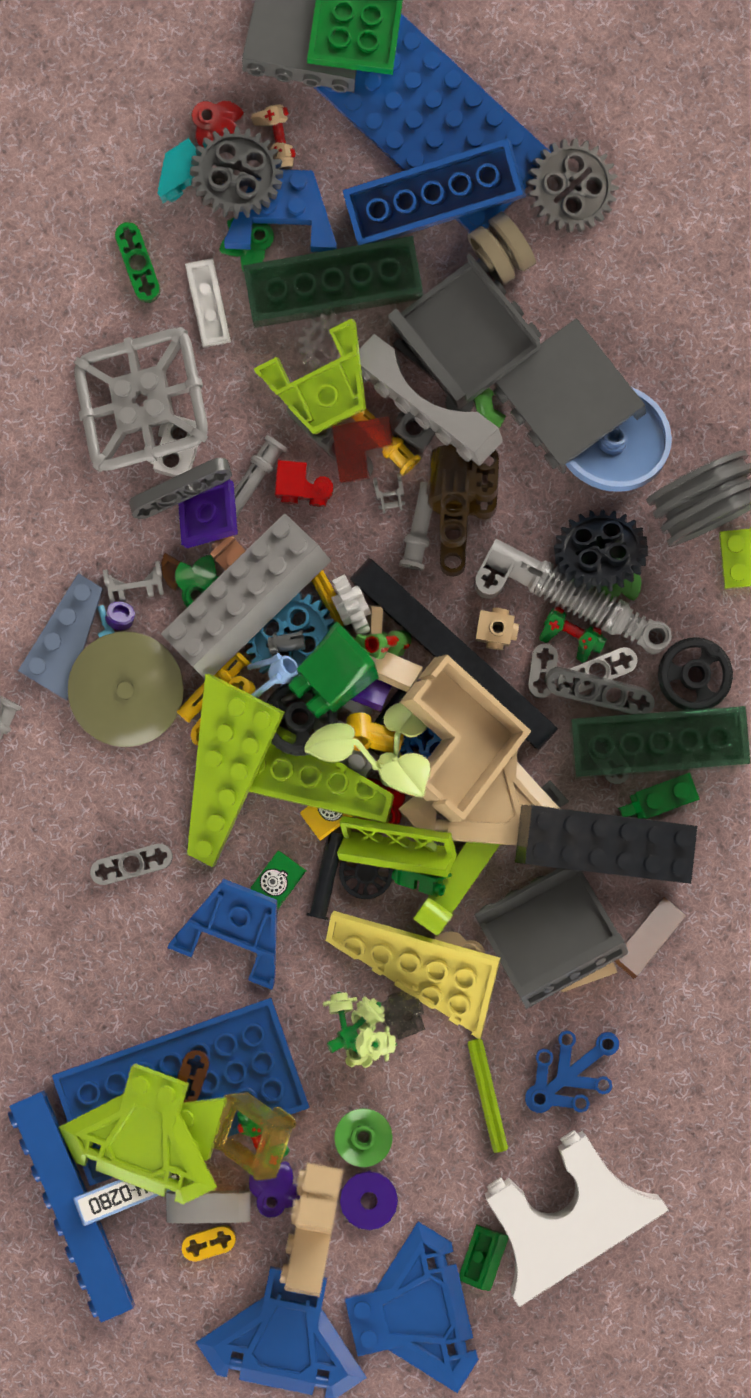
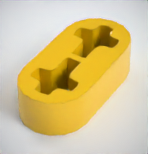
[181,1225,236,1261]

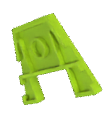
[253,318,366,435]

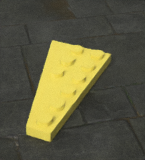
[326,911,501,1039]

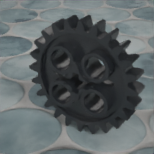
[554,509,648,592]

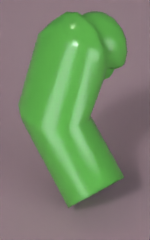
[474,388,506,428]

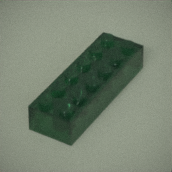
[243,236,423,328]
[569,706,751,779]

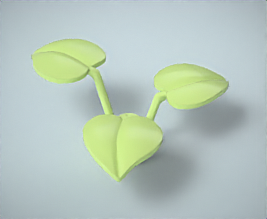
[304,702,430,797]

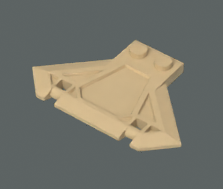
[399,749,559,845]

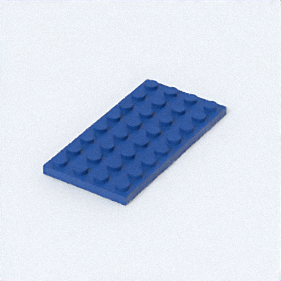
[313,13,551,232]
[52,997,310,1186]

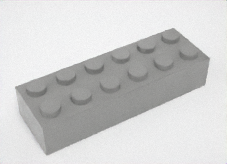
[161,513,331,679]

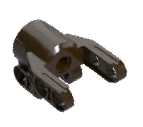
[428,444,499,577]

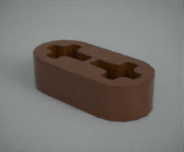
[177,1050,210,1102]

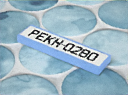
[73,1173,180,1226]

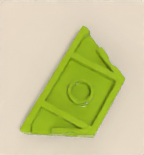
[180,1097,227,1161]

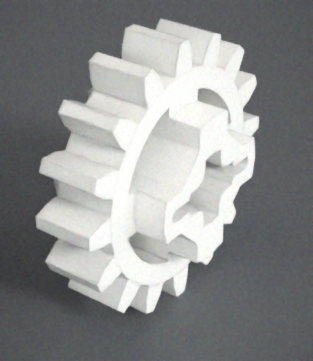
[331,574,371,635]

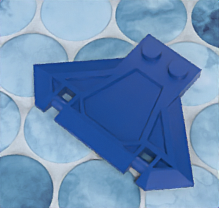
[345,1221,478,1393]
[196,1266,367,1398]

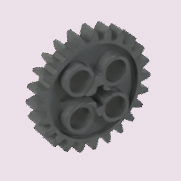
[190,127,283,219]
[526,138,619,233]

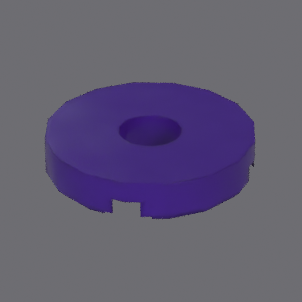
[340,1171,398,1230]

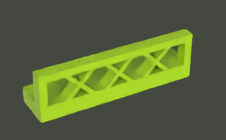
[337,816,457,878]

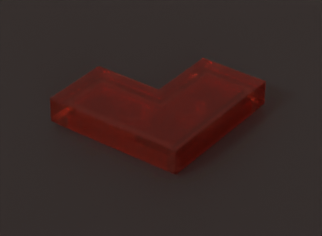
[332,416,394,484]

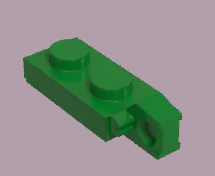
[618,772,700,819]

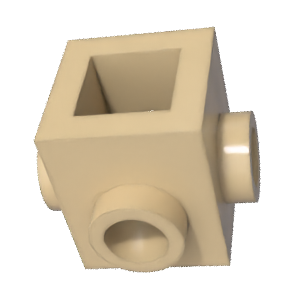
[475,608,519,650]

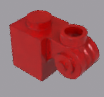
[275,460,334,507]

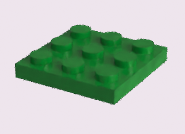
[307,0,403,75]

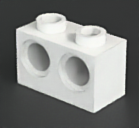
[150,415,199,477]

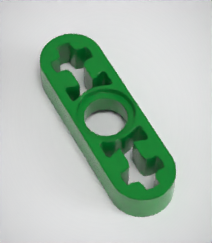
[115,222,161,303]

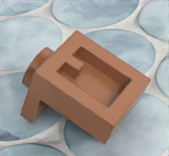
[210,536,246,570]

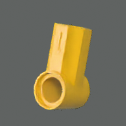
[346,712,404,753]

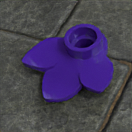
[248,1161,301,1218]

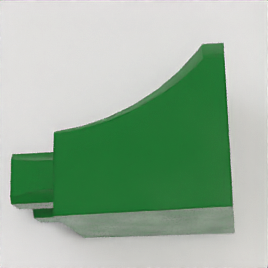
[288,622,379,718]

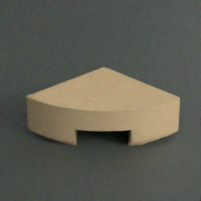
[367,605,383,634]

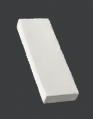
[185,258,231,348]

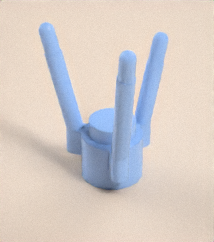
[247,653,298,698]

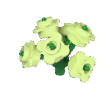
[323,992,397,1068]

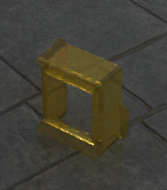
[213,1092,296,1180]

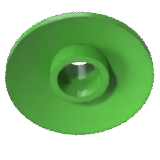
[334,1108,393,1167]

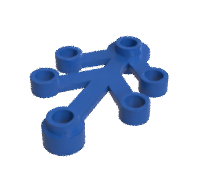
[525,1030,619,1113]

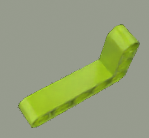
[413,842,500,936]

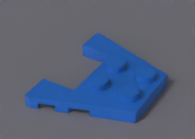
[224,169,336,253]
[167,879,278,990]

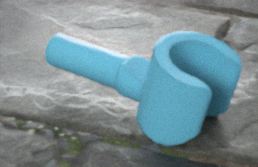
[97,605,115,638]

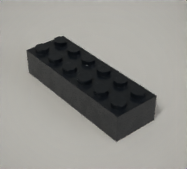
[515,805,698,884]

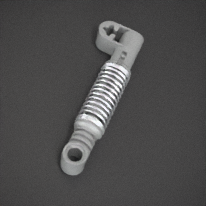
[474,539,672,654]

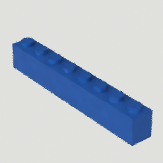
[8,1090,136,1323]

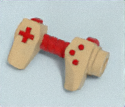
[251,105,296,170]

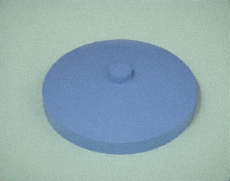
[566,388,672,492]

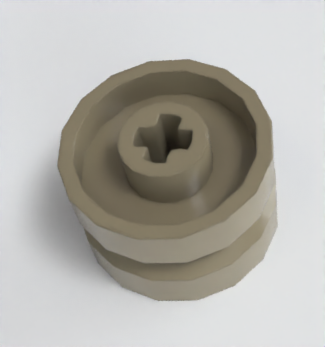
[467,211,536,286]

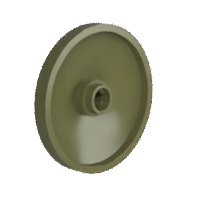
[68,631,183,747]

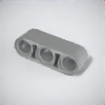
[166,1190,251,1223]

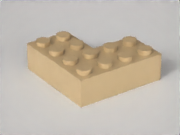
[400,655,531,822]
[280,1163,343,1297]

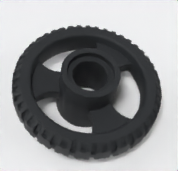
[658,637,733,712]
[266,683,338,756]

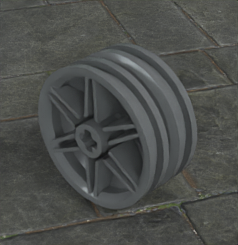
[646,450,751,547]

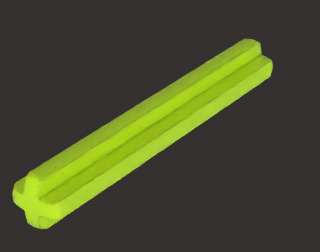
[467,1039,508,1153]

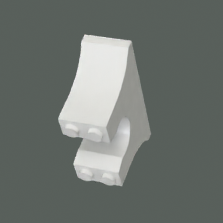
[485,1130,668,1307]

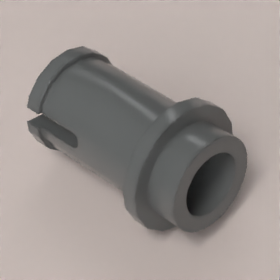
[268,631,305,654]

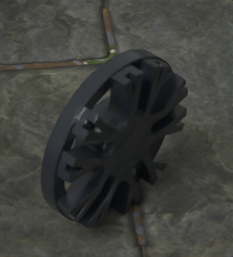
[339,861,393,900]

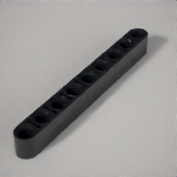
[350,558,558,751]

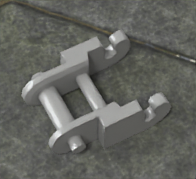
[373,473,406,514]

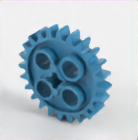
[246,592,335,679]

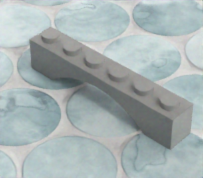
[359,334,503,466]

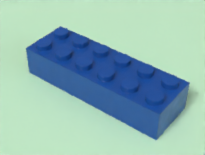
[342,138,526,248]

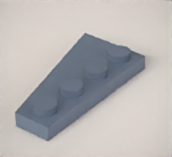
[18,573,103,701]

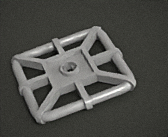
[74,327,208,472]

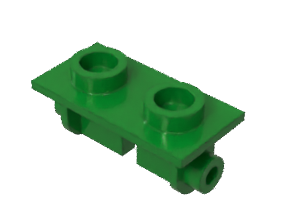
[392,869,452,897]

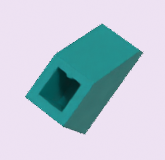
[157,138,198,203]

